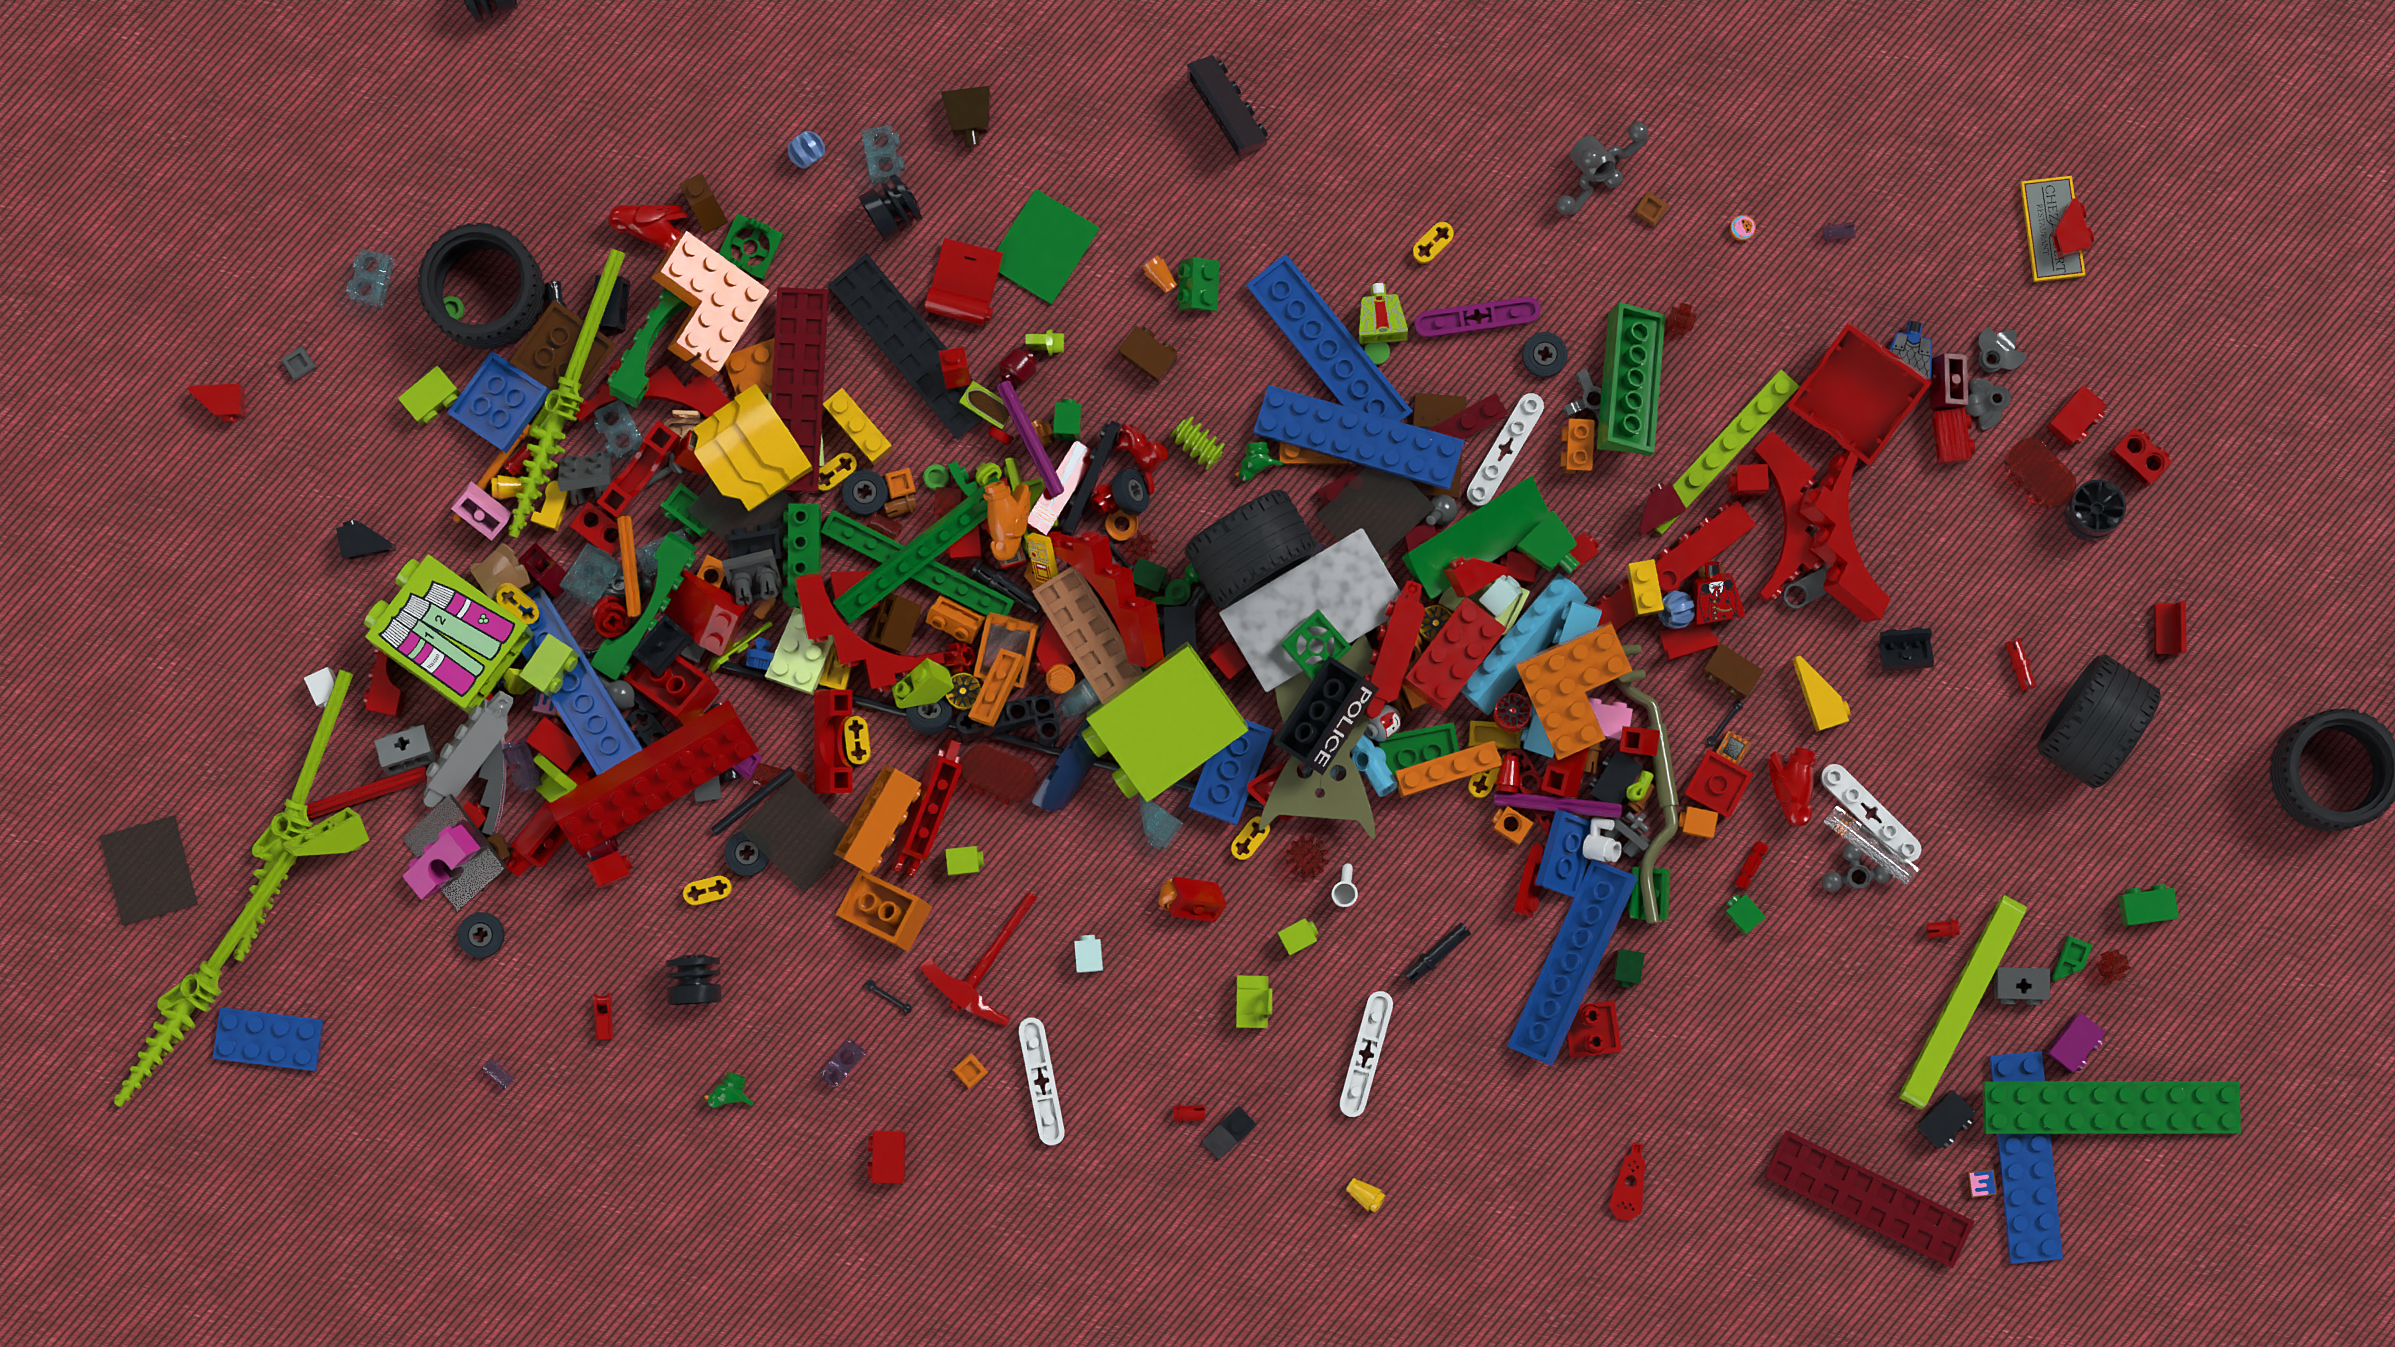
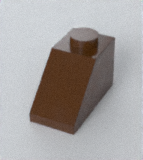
[679,172,728,234]

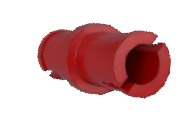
[2005,638,2037,692]

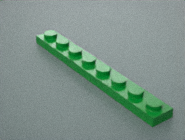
[833,476,1000,624]
[821,509,1015,616]

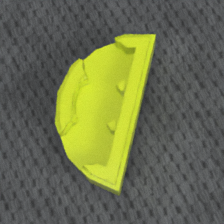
[503,668,533,695]

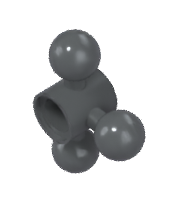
[1822,842,1893,892]

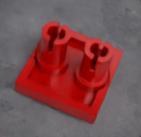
[1566,1000,1622,1058]

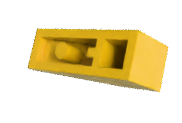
[1792,656,1851,732]

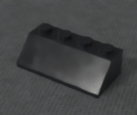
[1187,55,1268,161]

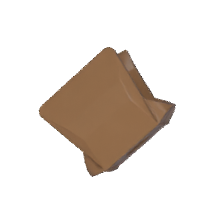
[470,543,534,604]

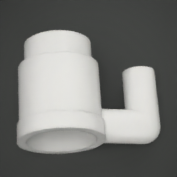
[1583,817,1621,862]
[1332,863,1358,907]

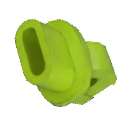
[1026,329,1064,356]
[975,462,1002,486]

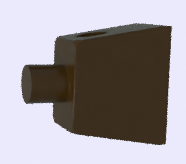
[941,86,991,148]

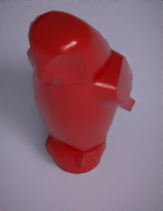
[608,204,687,253]
[1767,747,1817,826]

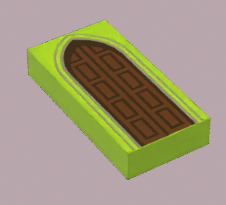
[959,381,1011,430]

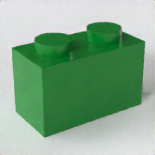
[1053,399,1082,442]
[2118,884,2179,926]

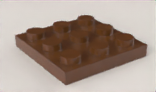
[509,299,617,397]

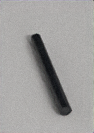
[711,766,795,835]

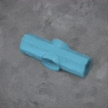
[1346,732,1398,797]

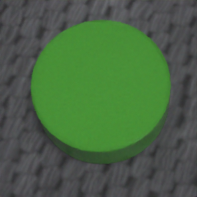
[444,296,465,320]
[1364,342,1390,366]
[923,464,949,491]

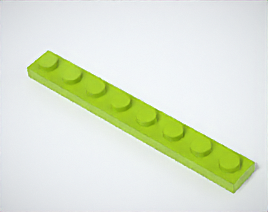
[1655,370,1800,535]

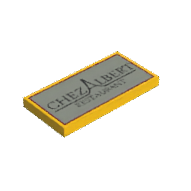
[2020,176,2085,283]

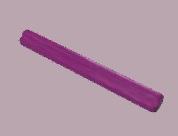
[997,381,1064,497]
[1494,791,1622,818]

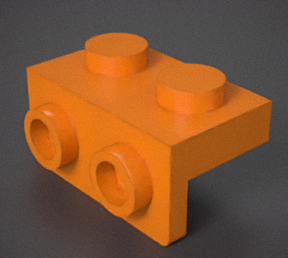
[1560,419,1595,474]
[926,595,986,644]

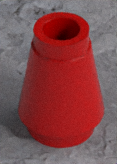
[1495,755,1520,793]

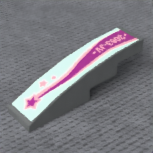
[479,736,507,836]

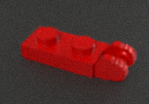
[1514,844,1545,918]

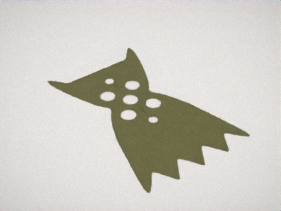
[1259,634,1375,840]

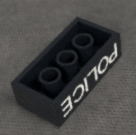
[1272,656,1379,775]

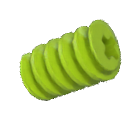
[1169,416,1225,471]

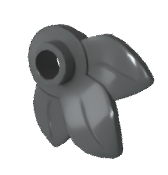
[1978,327,2027,372]
[1963,379,2011,430]

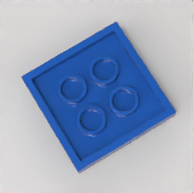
[447,351,551,454]

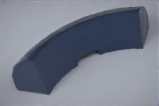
[1031,719,1099,811]

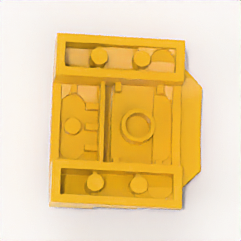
[692,384,813,512]

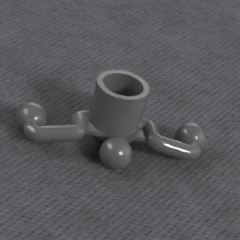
[1556,122,1649,215]

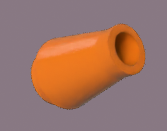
[1142,255,1177,294]

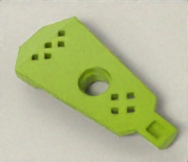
[708,621,773,673]

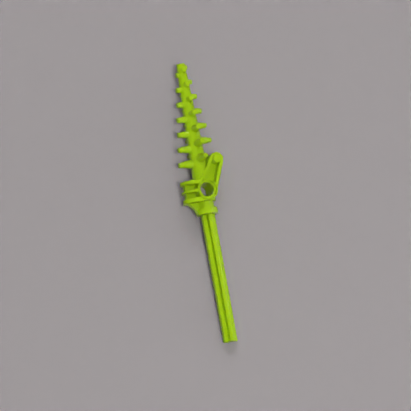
[509,249,625,538]
[233,669,353,961]
[114,850,297,1107]

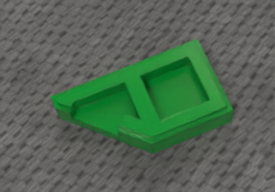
[2050,935,2093,981]

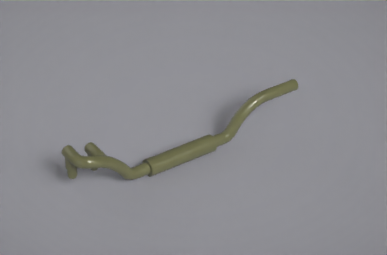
[1612,644,1679,924]

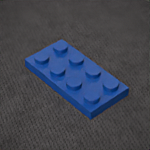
[1189,719,1273,826]
[213,1007,324,1071]

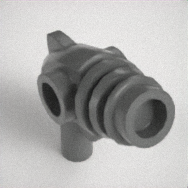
[600,560,653,602]

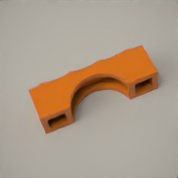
[1394,741,1502,798]

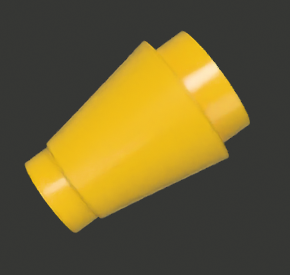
[491,475,524,500]
[1346,1178,1386,1213]

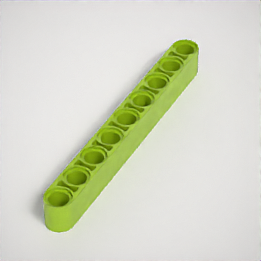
[1899,894,2027,1110]

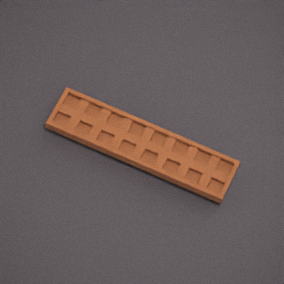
[1032,566,1143,702]

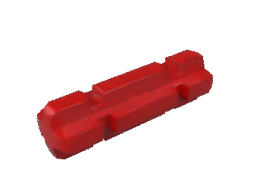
[1735,841,1768,890]

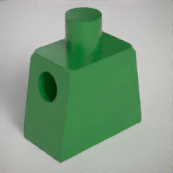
[1517,510,1580,574]

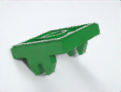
[719,214,784,281]
[1279,609,1352,681]

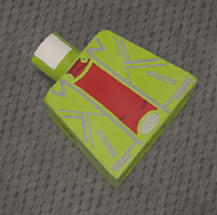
[1359,283,1408,345]

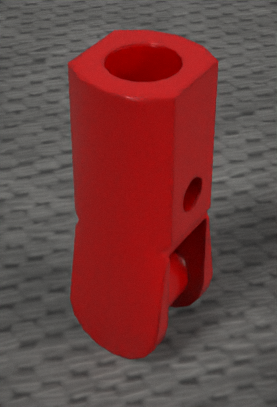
[593,993,613,1040]

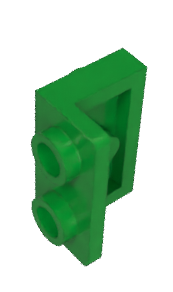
[1177,257,1220,312]
[660,483,722,538]
[1628,867,1671,921]

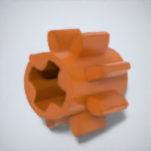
[1031,419,1054,448]

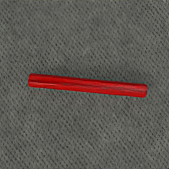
[306,766,427,819]

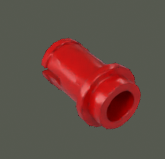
[503,445,534,477]
[1926,918,1960,939]
[1174,1103,1205,1124]

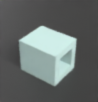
[1479,575,1522,618]
[1074,935,1103,973]

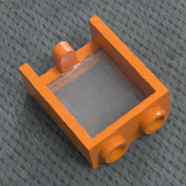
[974,612,1040,690]

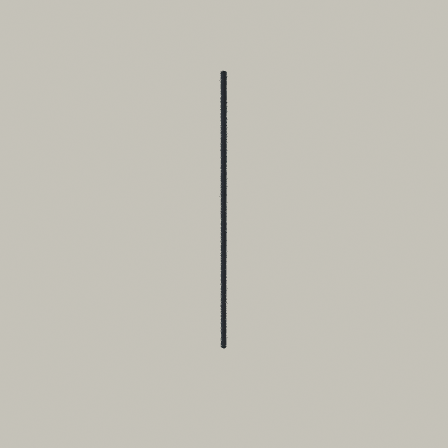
[720,661,1265,810]

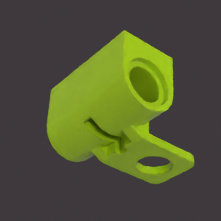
[1236,975,1272,1028]

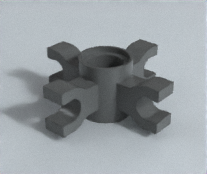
[1563,369,1602,426]

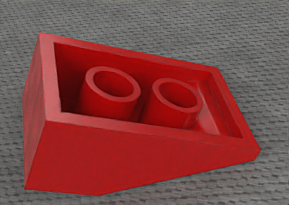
[664,570,749,657]
[624,656,720,726]

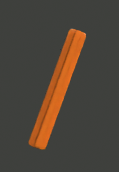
[617,516,642,617]

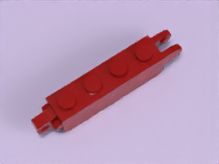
[1364,580,1426,719]
[892,739,962,878]
[505,759,597,877]

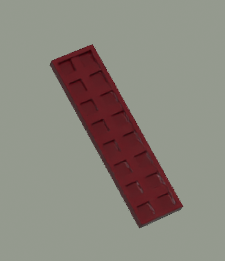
[771,287,829,493]
[1763,1130,1975,1268]

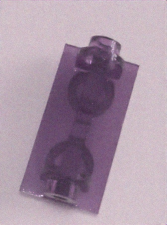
[502,737,542,793]

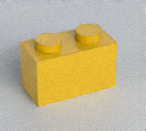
[1626,559,1664,617]

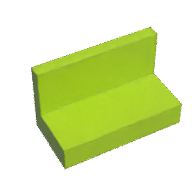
[533,753,577,803]

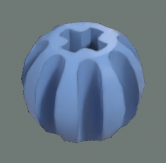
[787,131,825,168]
[1658,591,1696,629]

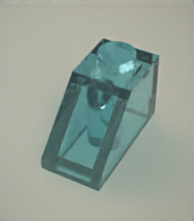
[1059,678,1100,721]
[1138,795,1184,851]

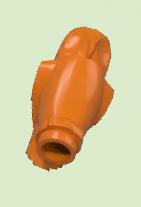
[983,481,1031,561]

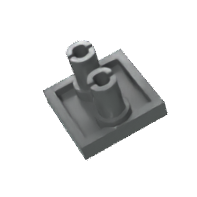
[558,451,612,504]
[722,549,783,606]

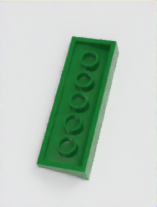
[1597,302,1665,456]
[1401,476,1550,601]

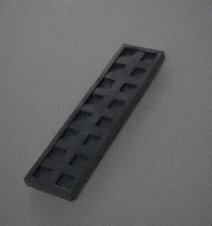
[827,253,984,441]

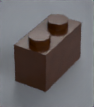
[1118,326,1177,384]
[868,593,922,654]
[1702,643,1764,699]

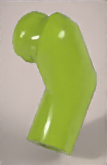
[1626,770,1654,801]

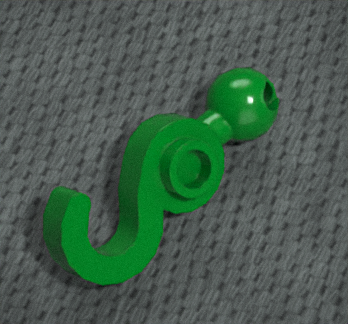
[1151,563,1200,623]

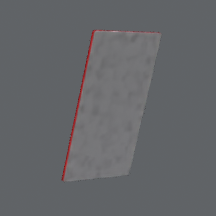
[1219,529,1400,692]

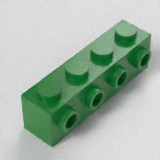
[783,504,821,607]

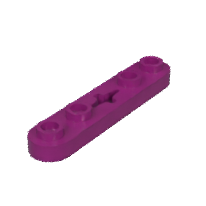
[1414,297,1541,338]

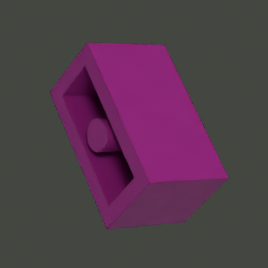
[2045,1012,2105,1073]

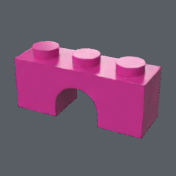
[402,824,480,900]

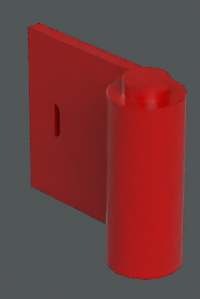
[924,238,1003,326]

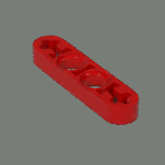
[1506,749,1554,837]

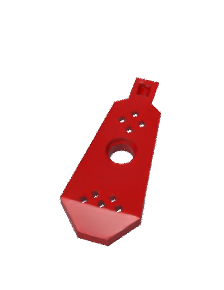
[1608,1142,1645,1221]

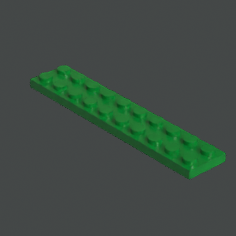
[1982,1081,2241,1134]

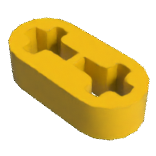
[1413,222,1454,264]
[819,453,857,492]
[495,583,539,624]
[844,716,871,765]
[1468,755,1502,798]
[1231,816,1270,860]
[683,876,732,906]

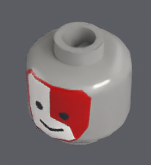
[1365,704,1401,742]

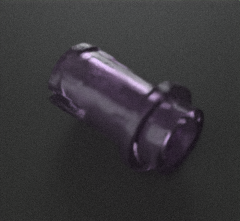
[1822,222,1855,243]
[481,1058,515,1091]

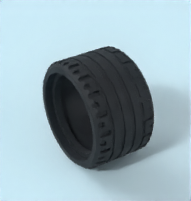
[417,223,545,350]
[1184,489,1318,608]
[2037,654,2161,789]
[2269,708,2395,832]

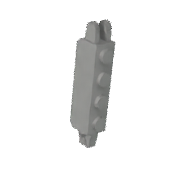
[423,691,513,808]

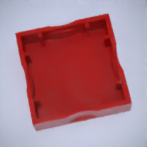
[1787,321,1932,466]

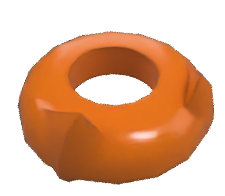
[1106,509,1138,540]

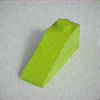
[281,807,370,856]

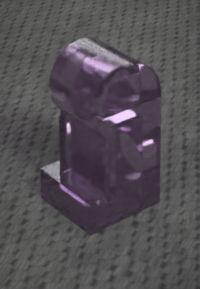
[819,1038,868,1089]

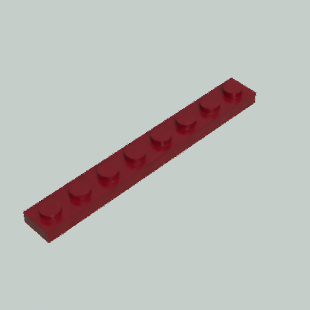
[1317,392,1509,514]

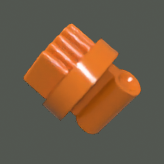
[1046,664,1075,694]

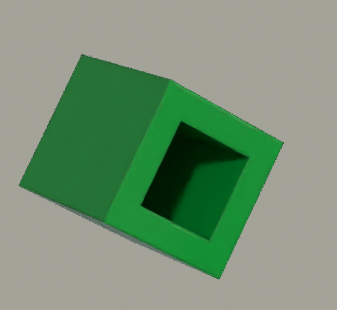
[1724,894,1766,935]

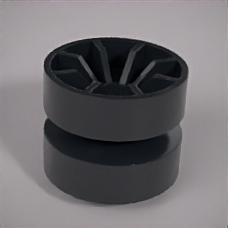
[2064,479,2126,542]

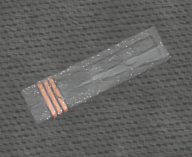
[1824,806,1919,885]

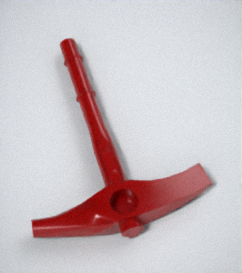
[919,892,1037,1027]

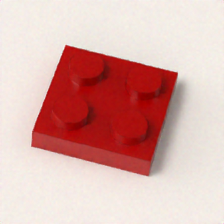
[1683,749,1754,819]

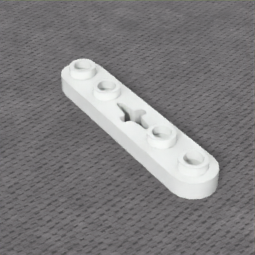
[1467,393,1544,507]
[1820,764,1921,863]
[1340,991,1393,1117]
[1019,1018,1065,1145]

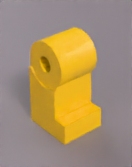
[530,481,570,532]

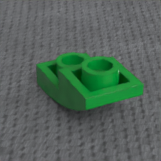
[948,461,982,498]

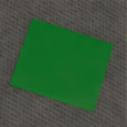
[996,188,1100,305]

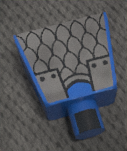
[1888,321,1932,379]

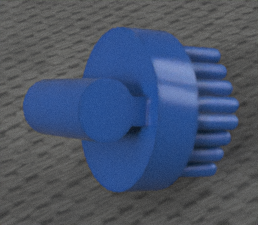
[746,638,775,670]

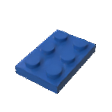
[1535,810,1591,898]

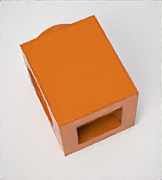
[697,555,727,589]
[1492,806,1533,846]
[1678,807,1718,839]

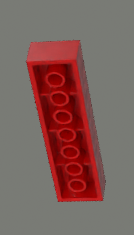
[549,700,759,856]

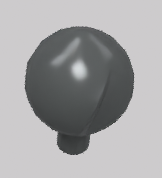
[1426,494,1458,525]
[599,675,635,711]

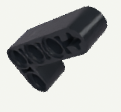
[956,694,1061,747]

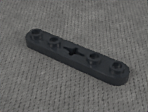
[1058,420,1122,536]

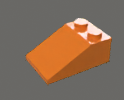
[836,870,932,952]

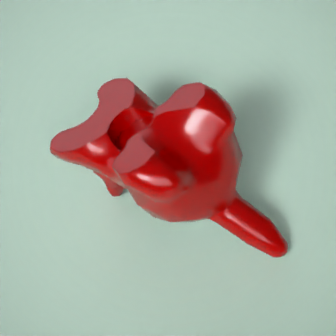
[1114,424,1168,495]

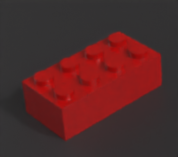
[1402,597,1507,713]

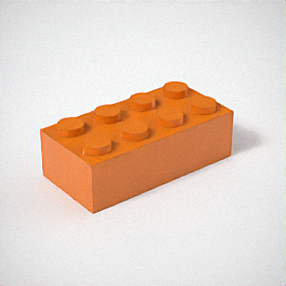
[833,764,921,874]

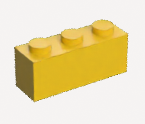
[823,388,894,466]

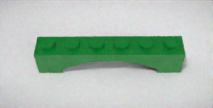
[608,288,689,408]
[590,531,697,681]

